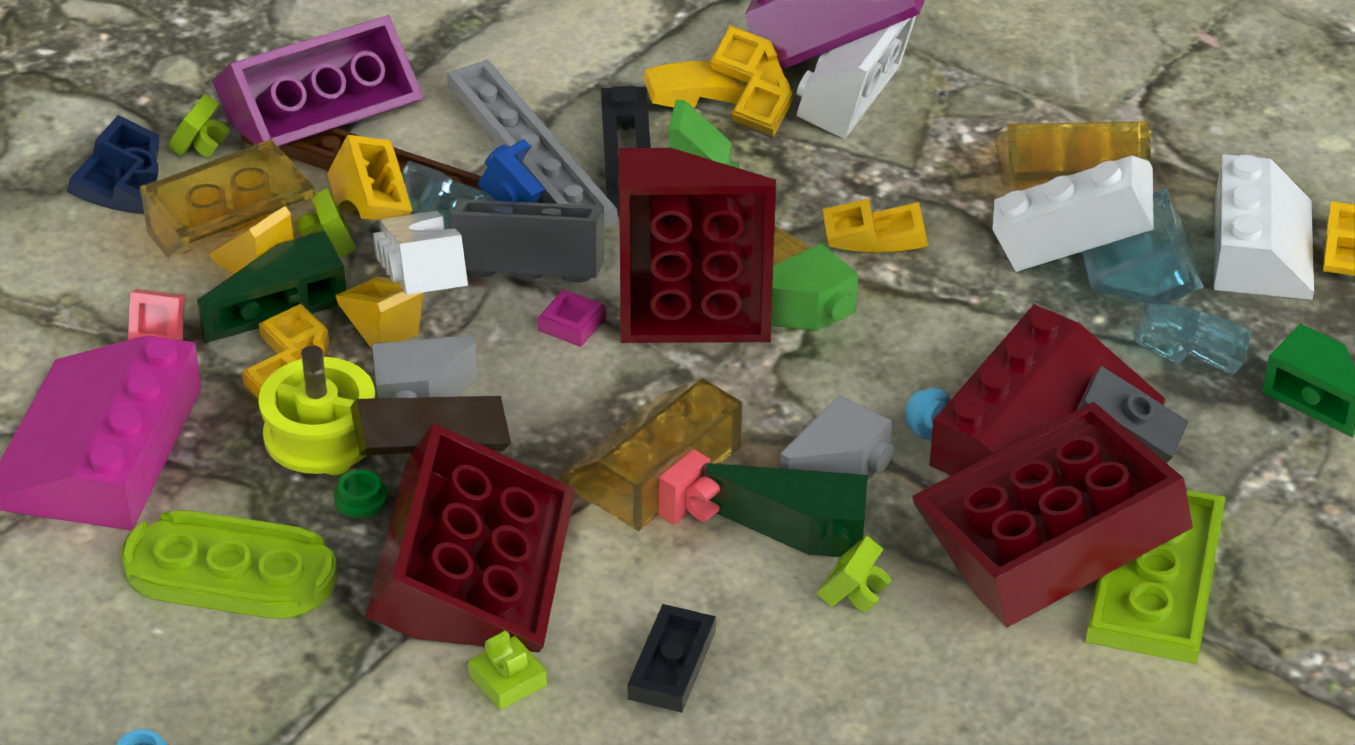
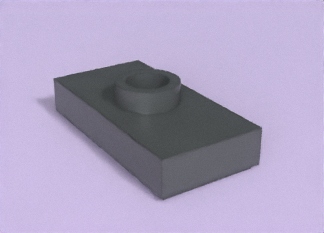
[1076,366,1189,463]

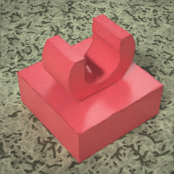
[128,289,185,341]
[658,449,720,525]

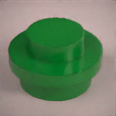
[334,469,388,518]

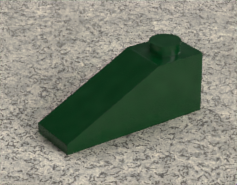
[197,231,346,343]
[706,463,868,557]

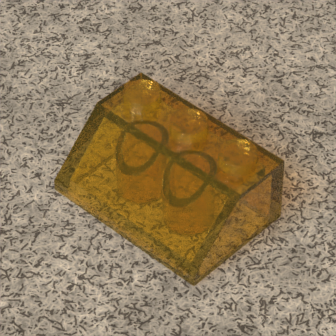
[994,121,1151,191]
[140,139,316,258]
[559,378,742,531]

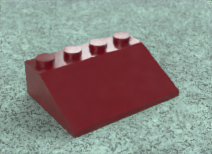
[619,148,776,343]
[929,304,1165,475]
[912,402,1193,628]
[365,422,576,653]

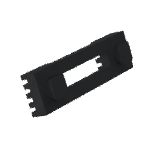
[601,86,651,217]

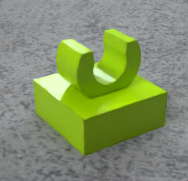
[167,93,230,158]
[295,188,357,258]
[816,535,892,612]
[468,630,547,710]

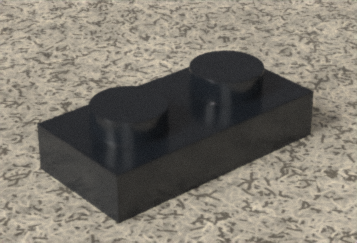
[627,604,716,713]

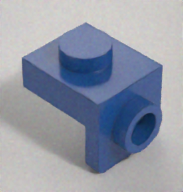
[478,139,545,203]

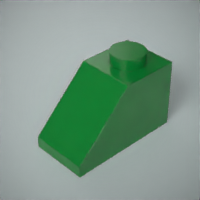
[1262,323,1355,437]

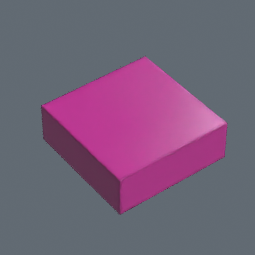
[538,289,606,347]

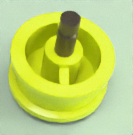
[259,345,375,475]

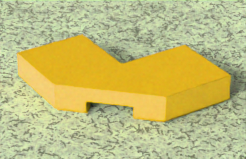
[710,25,793,137]
[242,304,329,399]

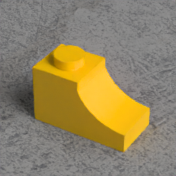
[327,135,413,220]

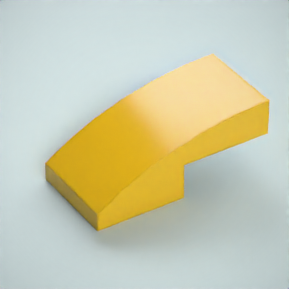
[643,61,746,109]
[822,198,929,253]
[1323,201,1355,276]

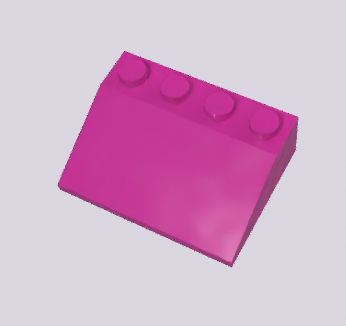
[0,336,202,531]

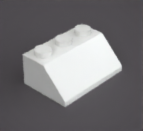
[796,16,916,140]
[1214,154,1314,300]
[993,155,1154,272]

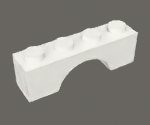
[373,211,468,295]

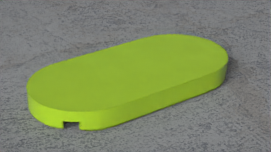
[121,510,337,619]

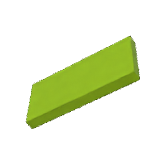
[1085,490,1226,664]

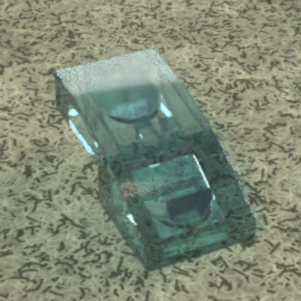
[402,161,496,229]
[1135,304,1251,376]

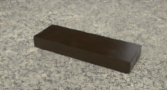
[350,396,511,455]

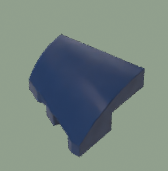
[67,115,159,214]

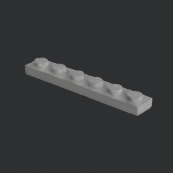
[447,59,618,229]

